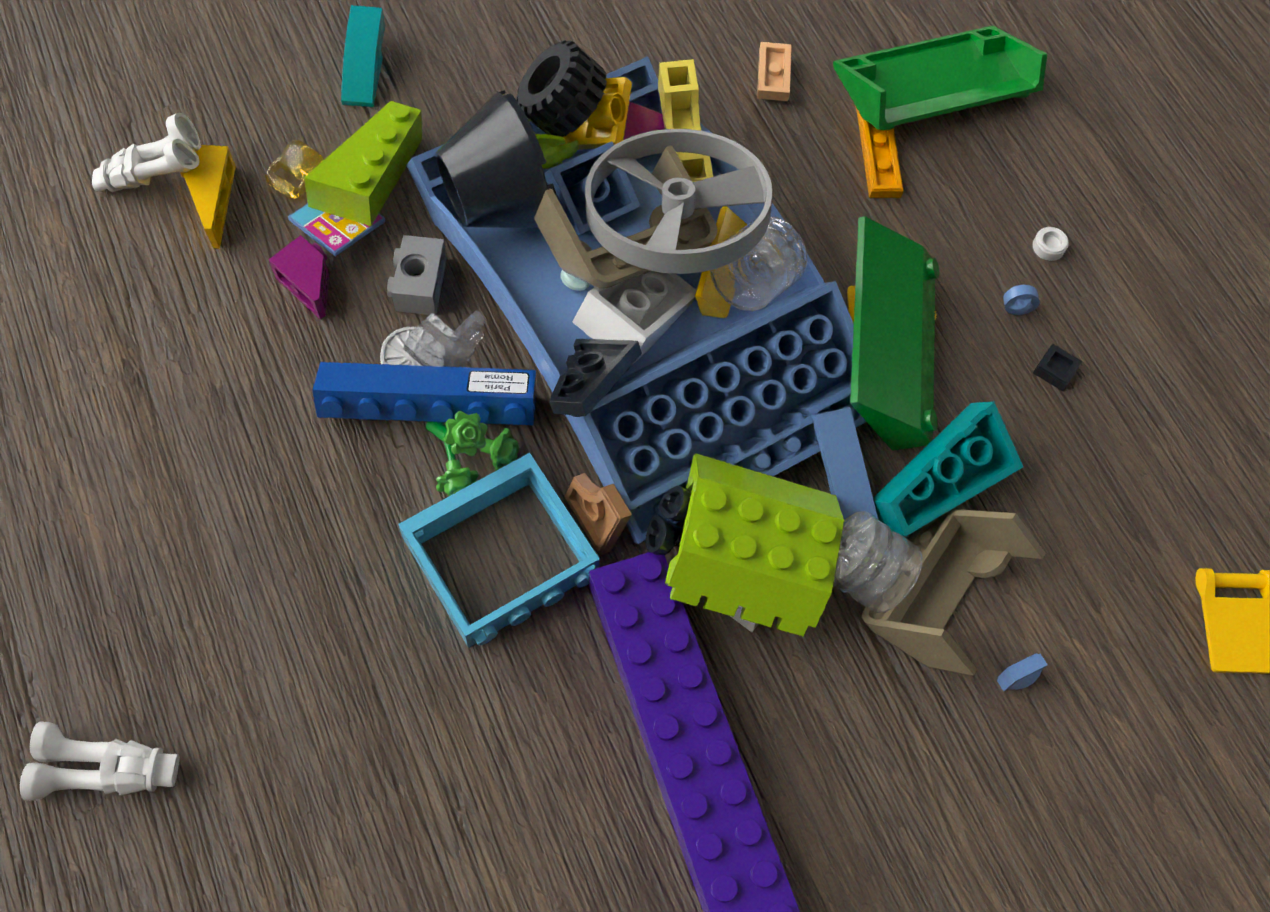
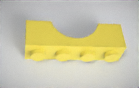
[658,59,713,182]

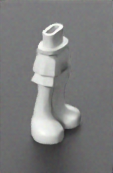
[92,113,201,192]
[20,721,180,801]

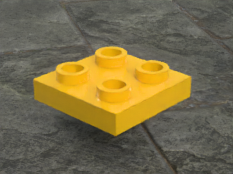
[559,77,632,150]

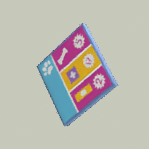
[288,203,385,256]

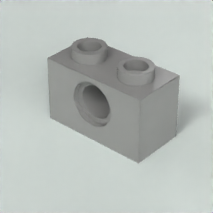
[387,235,447,315]

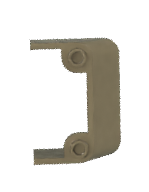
[534,145,717,289]
[862,509,1046,676]

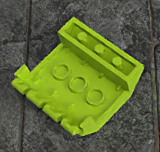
[665,453,844,636]

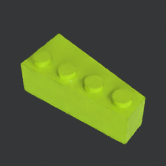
[304,101,422,226]

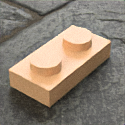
[757,42,791,101]

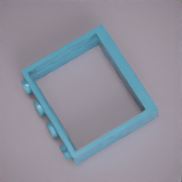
[398,453,600,648]

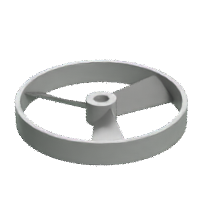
[585,129,772,274]

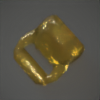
[265,140,325,199]

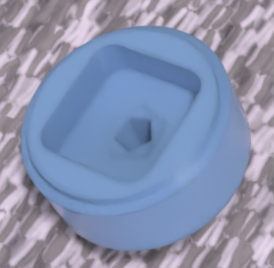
[1003,285,1040,315]

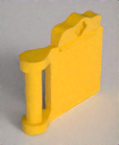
[1195,568,1270,674]

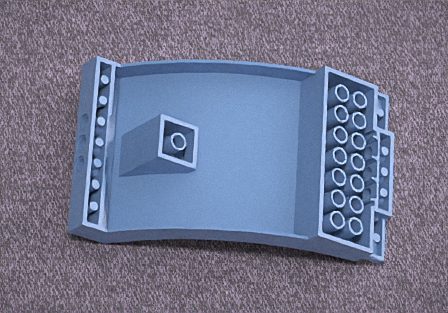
[406,57,866,544]

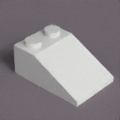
[572,271,697,364]

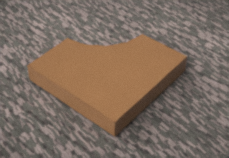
[565,473,632,555]

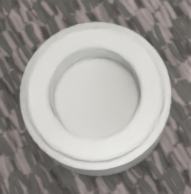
[1032,227,1069,261]

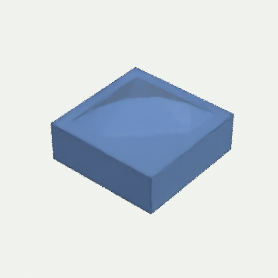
[997,653,1047,692]

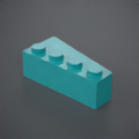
[873,401,1024,536]

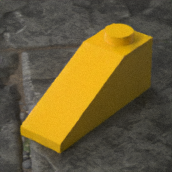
[180,145,236,249]

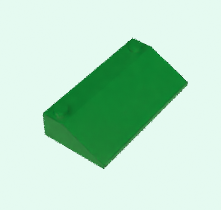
[833,26,1048,130]
[850,216,940,451]

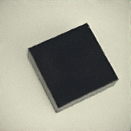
[1033,343,1083,391]

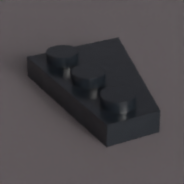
[549,339,642,417]

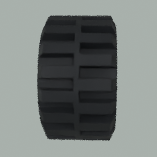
[516,40,607,137]

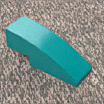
[341,5,386,107]

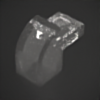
[403,310,487,367]

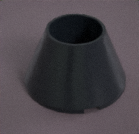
[435,90,557,228]

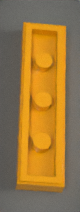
[856,108,903,198]

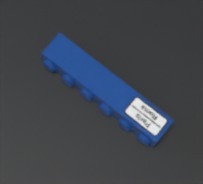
[312,362,536,425]

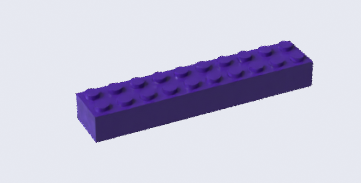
[589,552,800,912]

